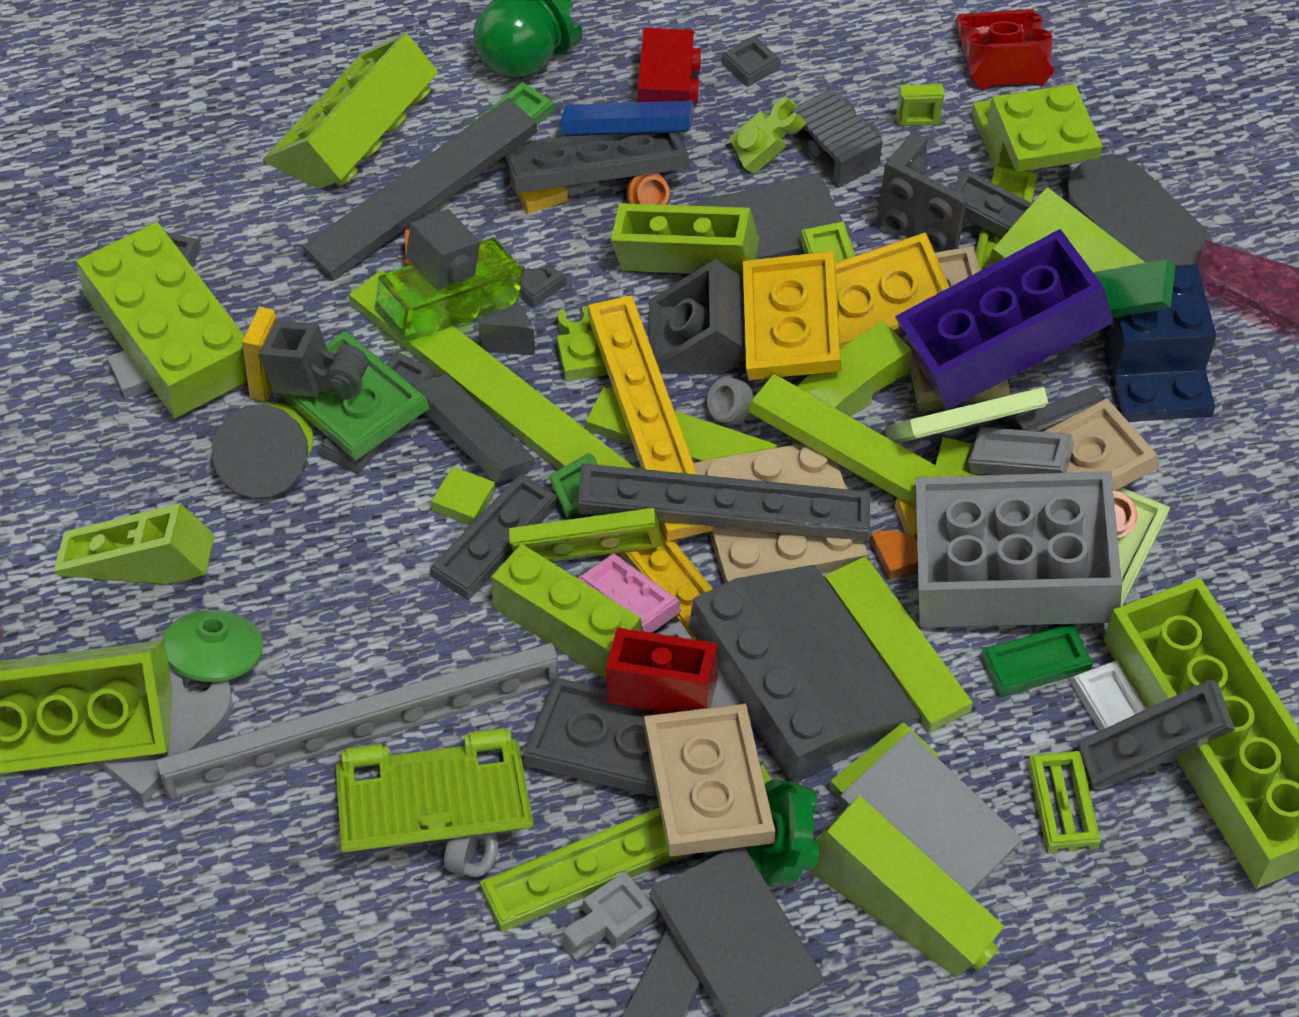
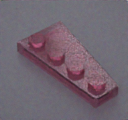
[1197,240,1299,331]

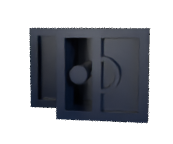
[1104,264,1217,422]

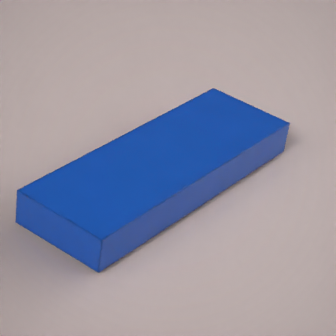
[560,100,694,136]

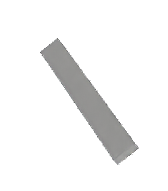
[156,643,558,800]

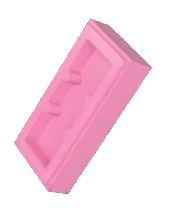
[578,553,681,633]

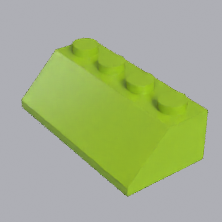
[263,33,439,189]
[0,640,173,774]

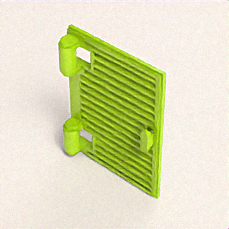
[336,728,534,852]

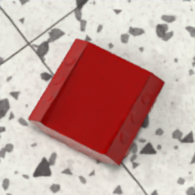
[955,9,1054,91]

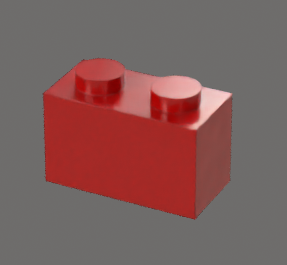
[638,27,702,104]
[605,627,718,713]

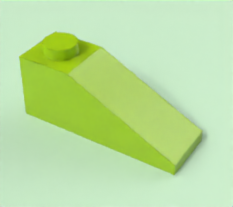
[53,503,215,584]

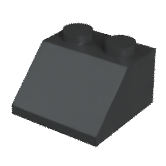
[649,259,746,374]

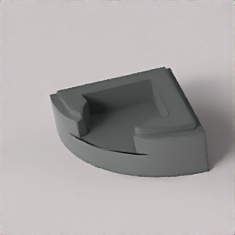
[503,266,567,308]

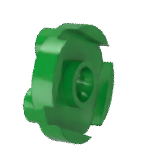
[746,780,819,888]

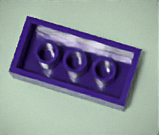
[895,229,1114,410]

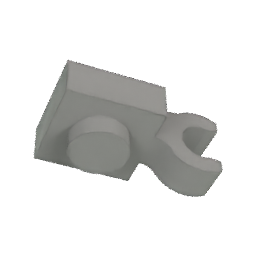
[562,871,658,962]

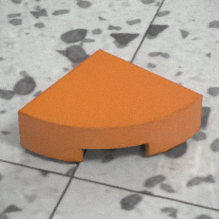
[870,531,918,580]

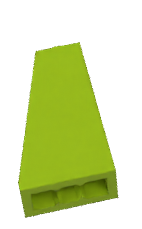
[810,795,1005,977]

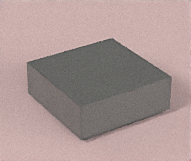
[722,36,781,87]

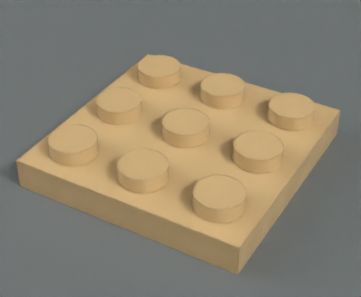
[693,443,868,584]

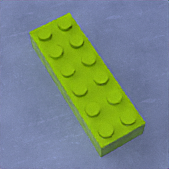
[1103,577,1299,889]

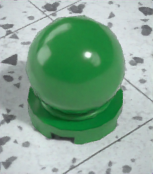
[473,0,582,79]

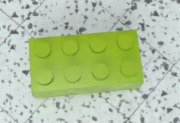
[76,221,247,419]

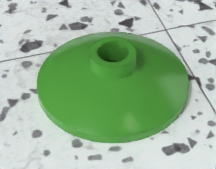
[162,610,263,682]

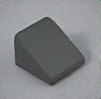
[478,304,535,355]

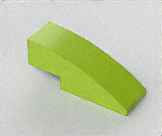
[785,321,912,444]

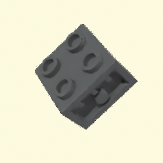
[877,131,967,253]

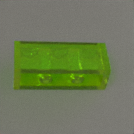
[374,237,524,344]

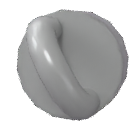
[706,377,755,425]
[444,833,498,877]

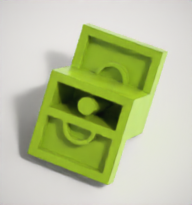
[971,84,1103,172]

